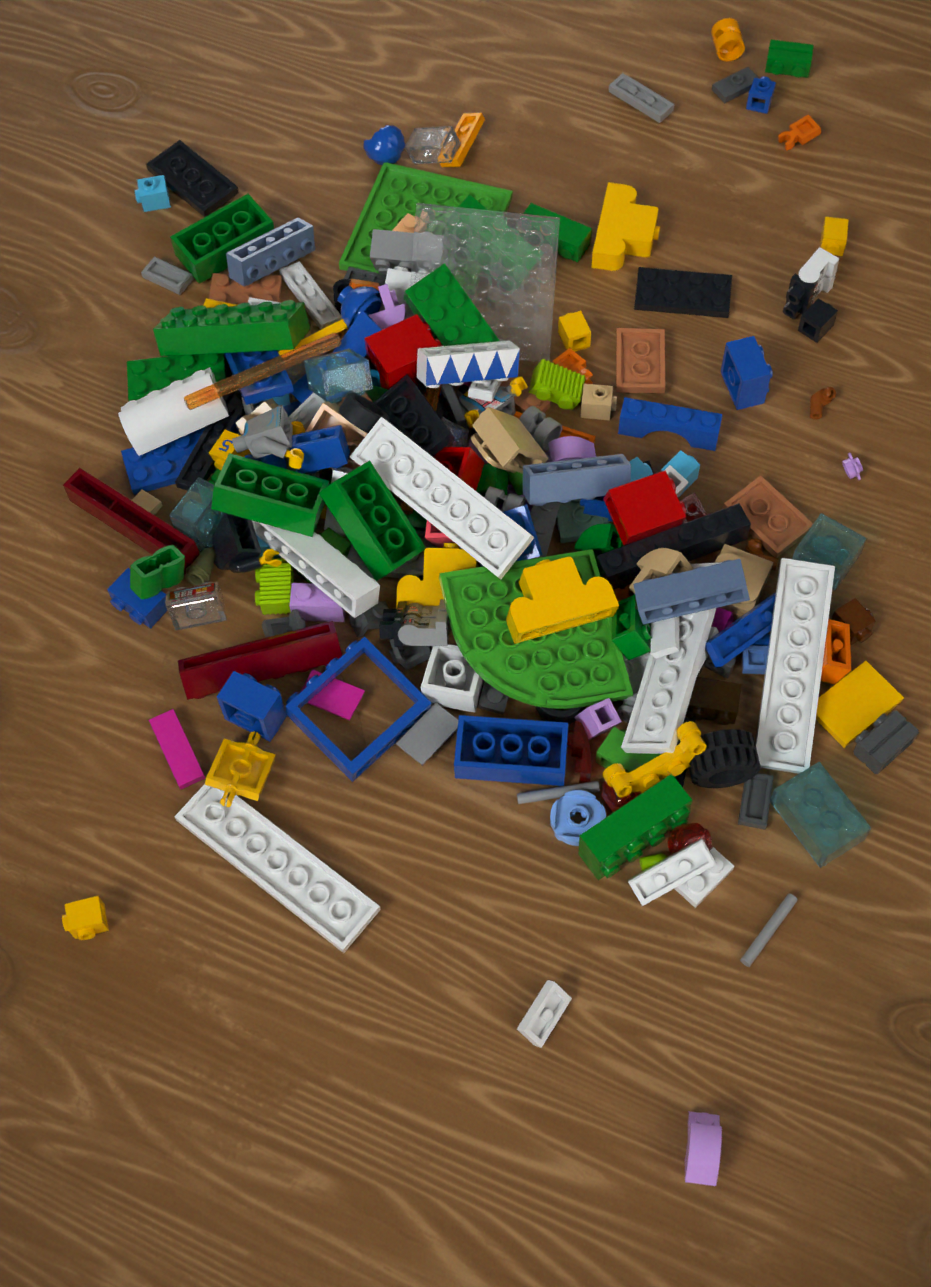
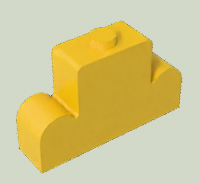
[591,182,660,271]
[396,543,477,609]
[506,557,619,644]

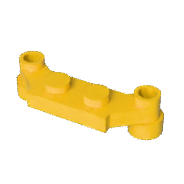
[603,721,707,797]

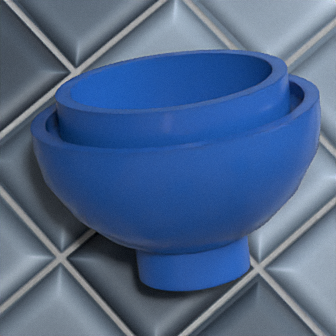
[337,286,382,329]

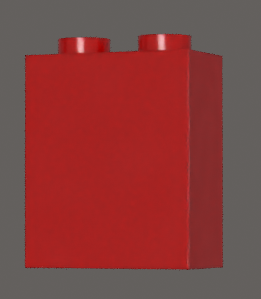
[364,314,442,388]
[603,470,686,545]

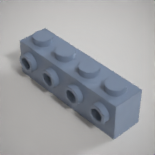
[226,218,315,287]
[523,454,631,506]
[633,559,750,625]

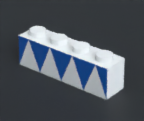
[417,341,520,388]

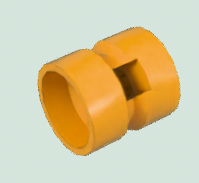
[711,18,745,62]

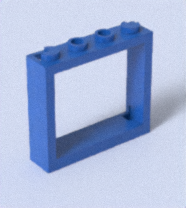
[285,636,432,782]

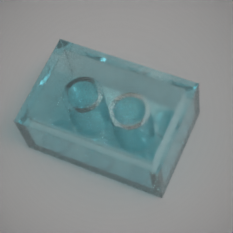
[770,761,871,868]

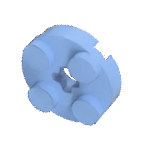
[550,790,606,846]

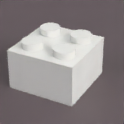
[421,644,484,713]

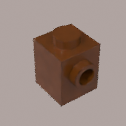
[832,598,876,646]

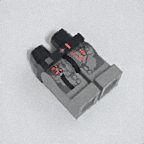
[379,599,451,647]

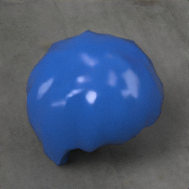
[363,125,406,165]

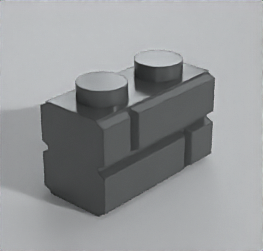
[853,710,919,775]

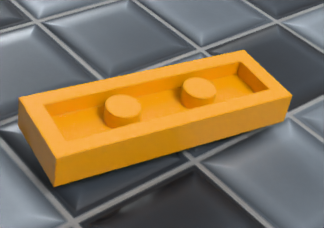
[438,113,485,167]

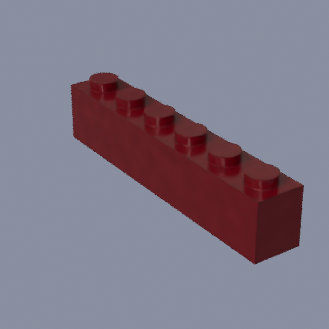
[63,468,200,575]
[178,621,342,700]

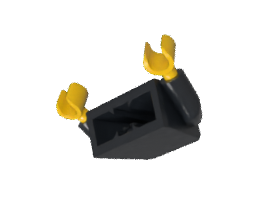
[212,513,282,573]

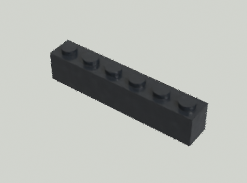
[596,503,751,590]

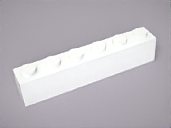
[252,521,380,618]

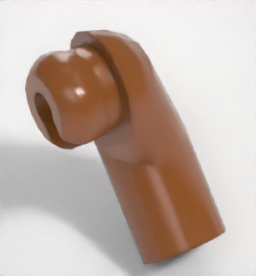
[810,387,836,419]
[745,539,779,571]

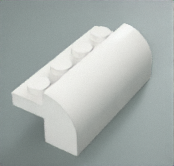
[118,368,229,456]

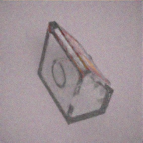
[165,582,227,631]

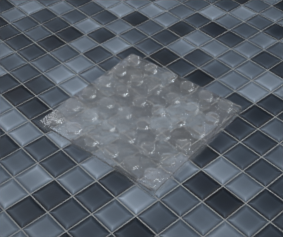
[407,203,560,362]

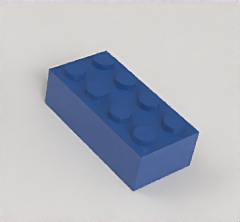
[454,715,568,786]

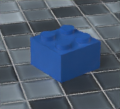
[721,336,773,410]
[217,671,287,742]

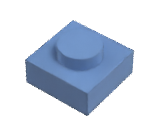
[741,645,769,674]

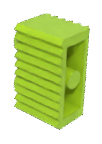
[528,359,586,410]
[255,558,294,615]

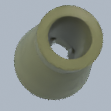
[186,548,216,586]

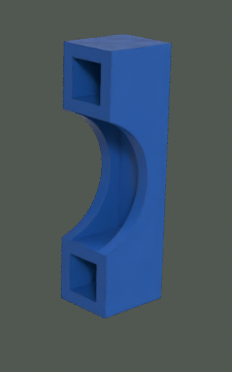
[618,397,723,451]

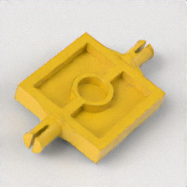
[205,731,276,807]

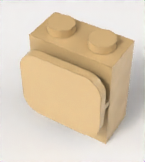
[471,407,549,473]
[715,544,773,621]

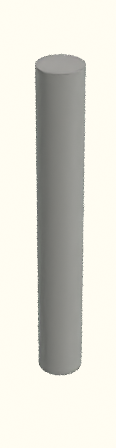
[516,781,600,804]
[740,893,798,967]

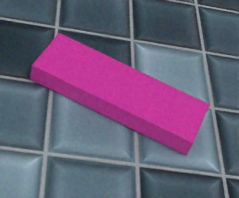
[149,709,205,790]

